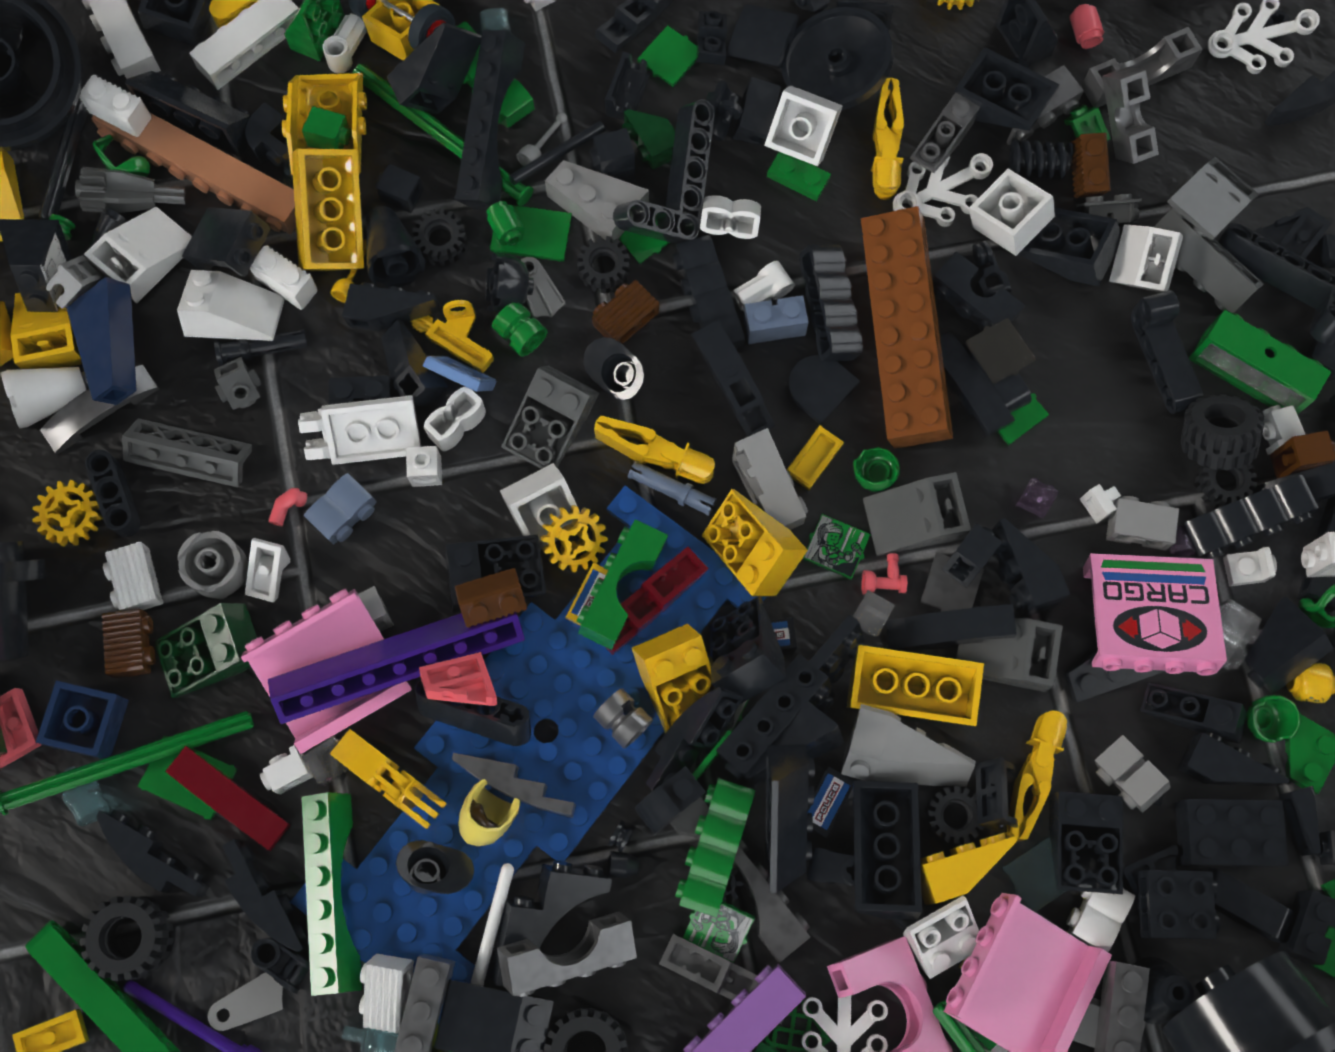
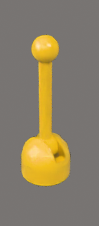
[330,239,367,303]

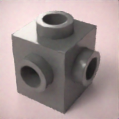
[214,357,262,410]

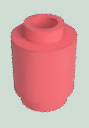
[1069,4,1104,49]

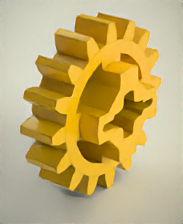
[32,480,103,547]
[540,505,608,572]

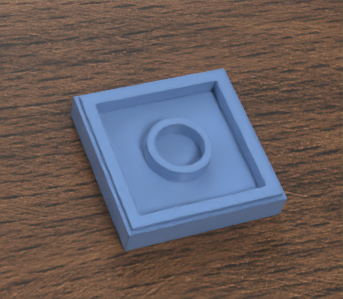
[423,356,497,392]

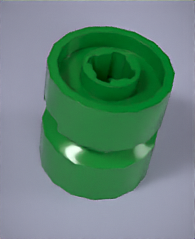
[492,302,548,357]

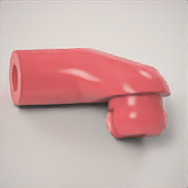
[268,488,308,527]

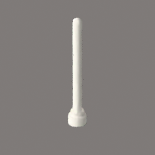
[471,863,514,986]

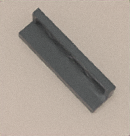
[122,418,252,487]

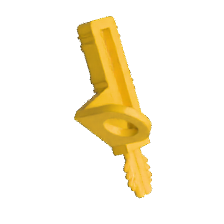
[410,300,494,373]

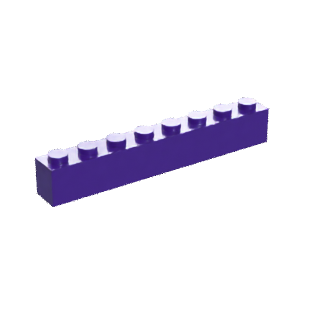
[268,612,525,724]

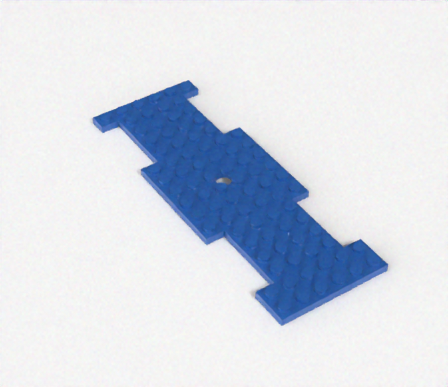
[290,486,768,1024]

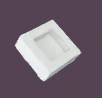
[1080,484,1121,524]

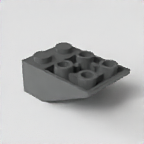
[1167,157,1259,240]
[501,365,599,469]
[863,472,971,556]
[956,618,1063,692]

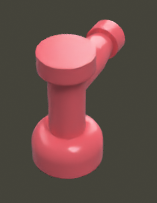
[861,553,908,595]

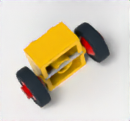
[348,0,455,60]

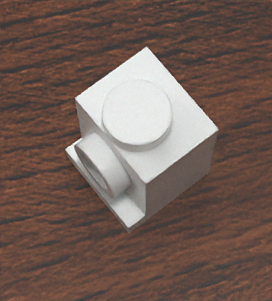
[1262,405,1305,455]
[260,745,314,795]

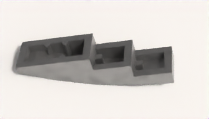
[452,753,576,818]
[659,934,784,1024]

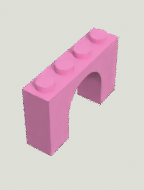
[827,936,953,1052]

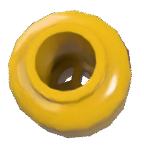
[1286,663,1335,703]

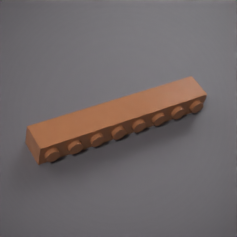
[91,112,296,235]

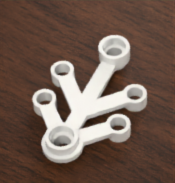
[1208,0,1320,74]
[893,153,993,227]
[801,996,888,1052]

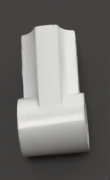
[323,13,367,73]
[733,261,795,311]

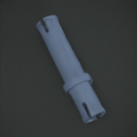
[628,460,717,516]

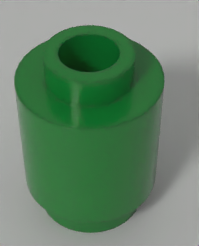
[486,201,525,246]

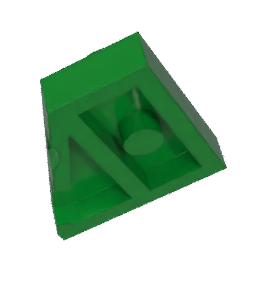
[1285,714,1335,795]

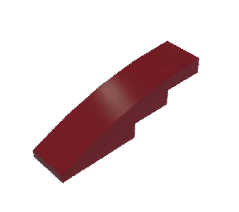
[605,547,708,655]
[165,746,291,851]

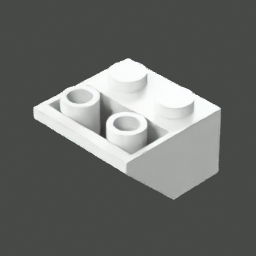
[1109,224,1183,293]
[903,895,979,979]

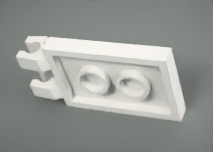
[298,395,422,465]

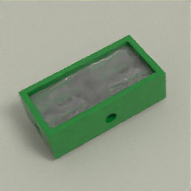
[1189,310,1331,415]

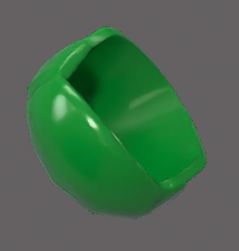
[853,447,900,492]
[1246,695,1300,743]

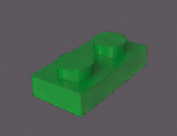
[767,152,831,202]

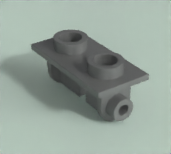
[1076,194,1142,223]

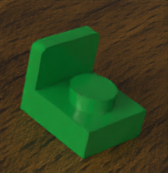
[1064,105,1111,140]

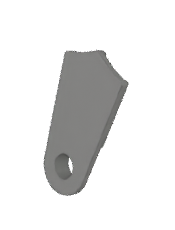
[521,257,565,318]
[208,972,283,1031]

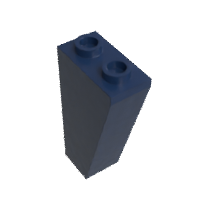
[66,277,137,405]

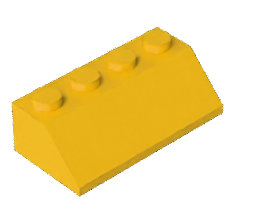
[292,149,364,271]
[847,645,984,726]

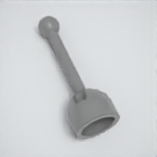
[516,112,567,166]

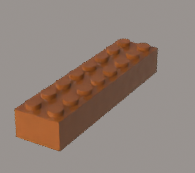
[861,206,953,449]

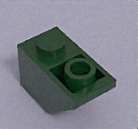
[622,109,675,170]

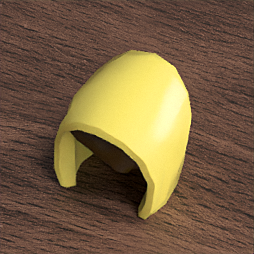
[458,779,521,847]

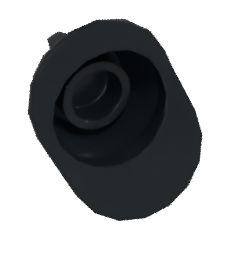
[584,337,645,400]
[396,840,474,894]

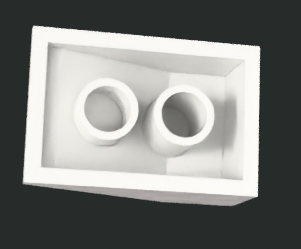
[177,270,285,341]

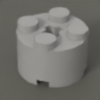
[177,531,249,599]

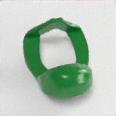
[93,134,150,177]
[1298,584,1335,628]

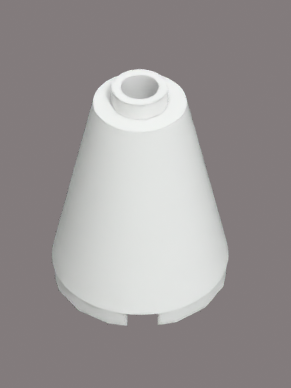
[1,367,89,429]

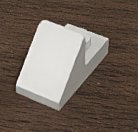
[245,538,290,603]

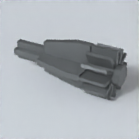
[75,167,186,213]

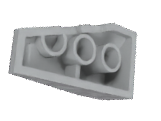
[841,704,976,787]

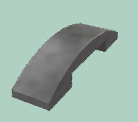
[40,365,159,455]

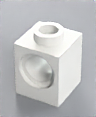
[406,446,442,487]

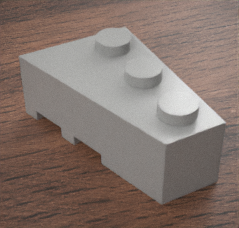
[545,160,649,243]
[732,428,808,530]

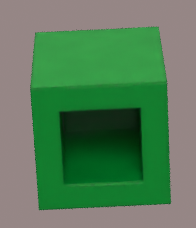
[302,106,352,149]

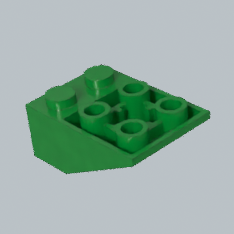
[284,0,345,61]

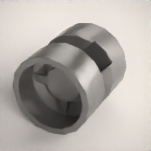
[593,688,653,749]

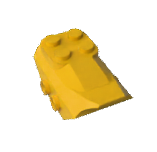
[282,73,367,175]

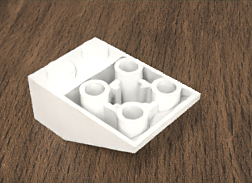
[84,207,192,303]

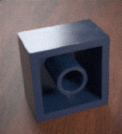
[36,681,129,759]

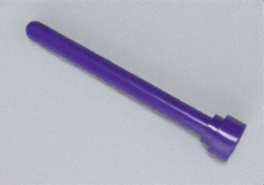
[123,980,263,1052]

